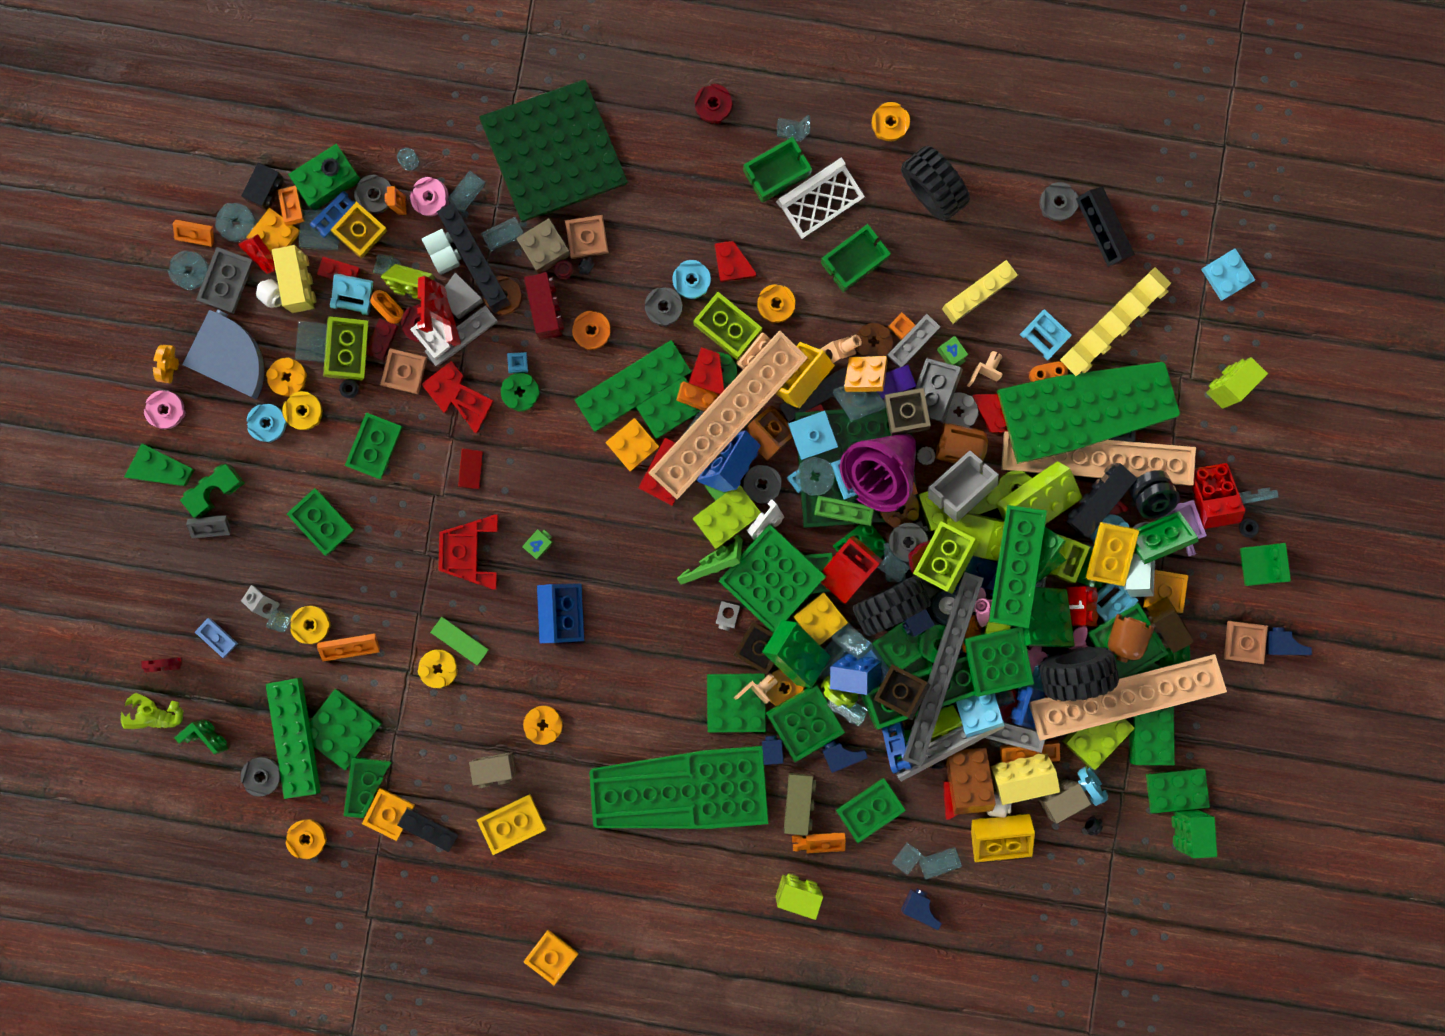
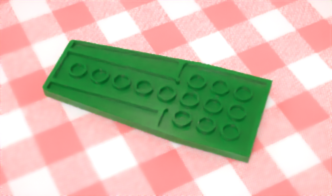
[997,362,1180,464]
[589,746,768,829]

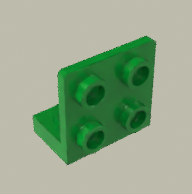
[833,524,890,558]
[1240,543,1291,586]
[174,719,229,755]

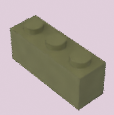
[784,773,816,836]

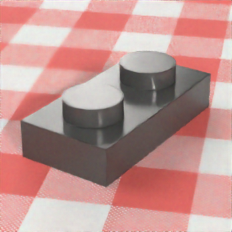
[186,516,231,538]

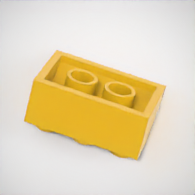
[775,342,835,408]
[971,814,1035,862]

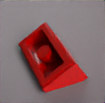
[458,449,483,489]

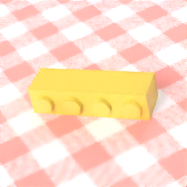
[942,260,1018,324]

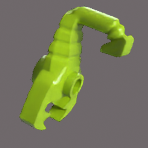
[121,693,184,729]

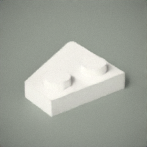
[410,317,451,359]
[747,500,784,541]

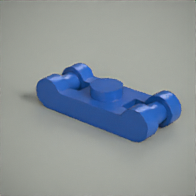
[310,191,356,239]
[882,721,912,773]

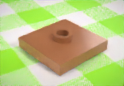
[565,215,609,259]
[380,348,428,395]
[1224,621,1268,664]

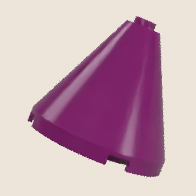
[840,433,916,512]

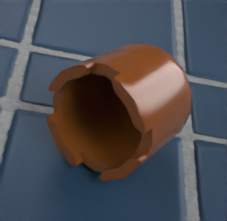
[1108,614,1155,663]

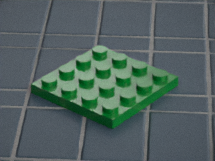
[719,524,827,633]

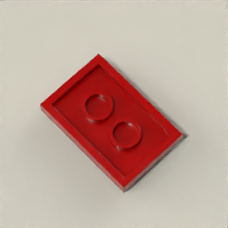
[639,438,676,506]

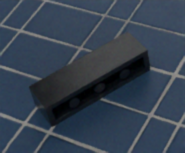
[1076,186,1135,267]
[1066,463,1137,538]

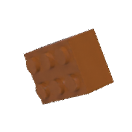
[945,748,996,815]

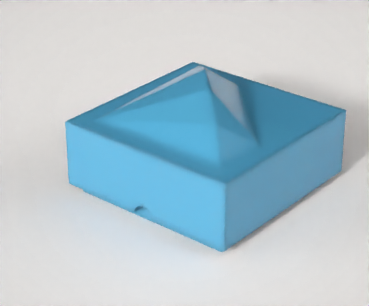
[507,352,528,373]

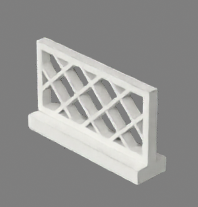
[776,157,865,239]

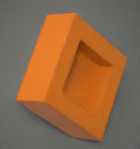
[888,312,915,340]

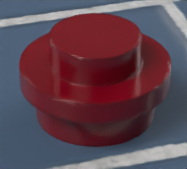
[554,260,573,280]

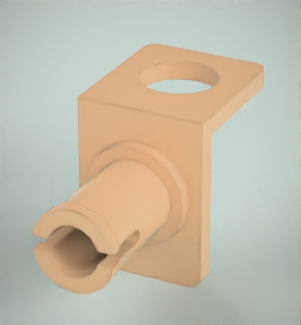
[820,335,862,363]
[967,351,1003,387]
[734,673,778,704]

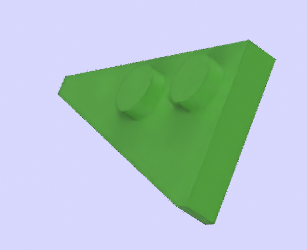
[677,535,743,584]

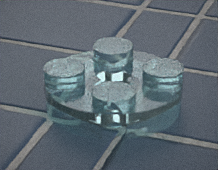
[215,203,256,242]
[168,251,208,290]
[796,457,834,496]

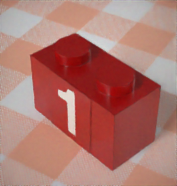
[1066,586,1098,627]

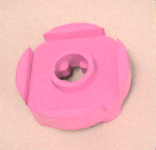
[410,177,449,216]
[144,391,186,429]

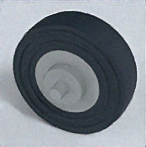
[931,590,957,625]

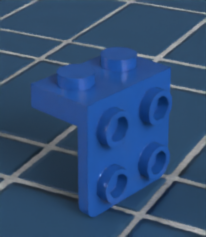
[1010,686,1046,730]

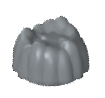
[917,447,935,465]

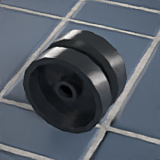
[1129,470,1180,519]

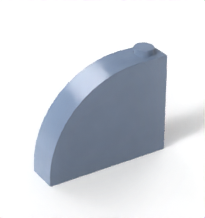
[183,309,264,399]

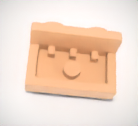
[736,333,771,370]

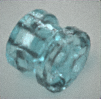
[397,148,419,171]

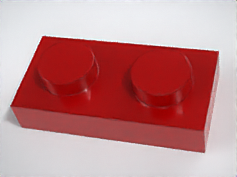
[317,257,361,280]

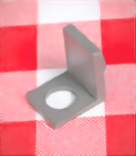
[241,585,280,620]
[716,601,740,631]

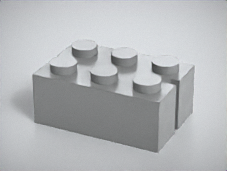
[928,451,999,523]

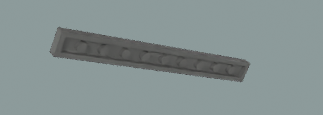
[903,572,983,766]

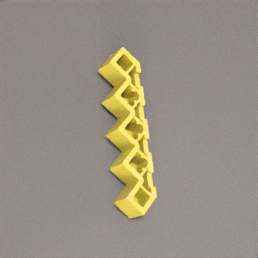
[1060,267,1171,376]

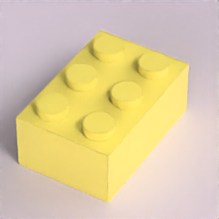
[272,245,316,313]
[990,753,1060,805]

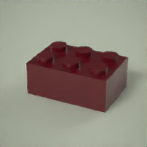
[524,272,565,340]

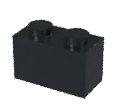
[241,162,283,211]

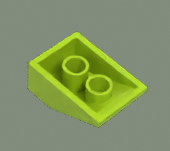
[947,513,1005,561]

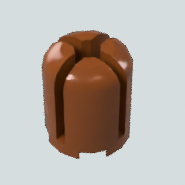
[936,423,988,464]

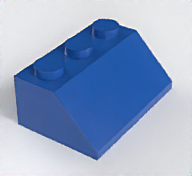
[697,430,761,492]
[537,583,584,643]

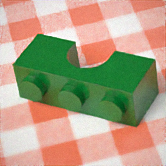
[180,464,245,518]

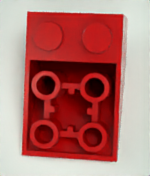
[1192,463,1245,529]
[822,535,883,603]

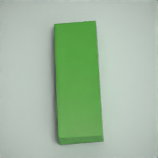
[814,496,874,526]
[430,617,489,666]

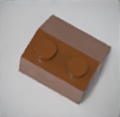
[743,405,793,461]

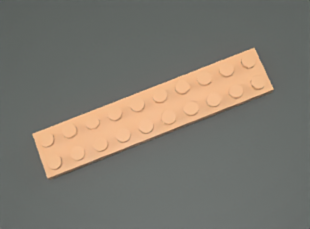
[649,331,808,499]
[1001,431,1196,486]
[1029,654,1227,741]

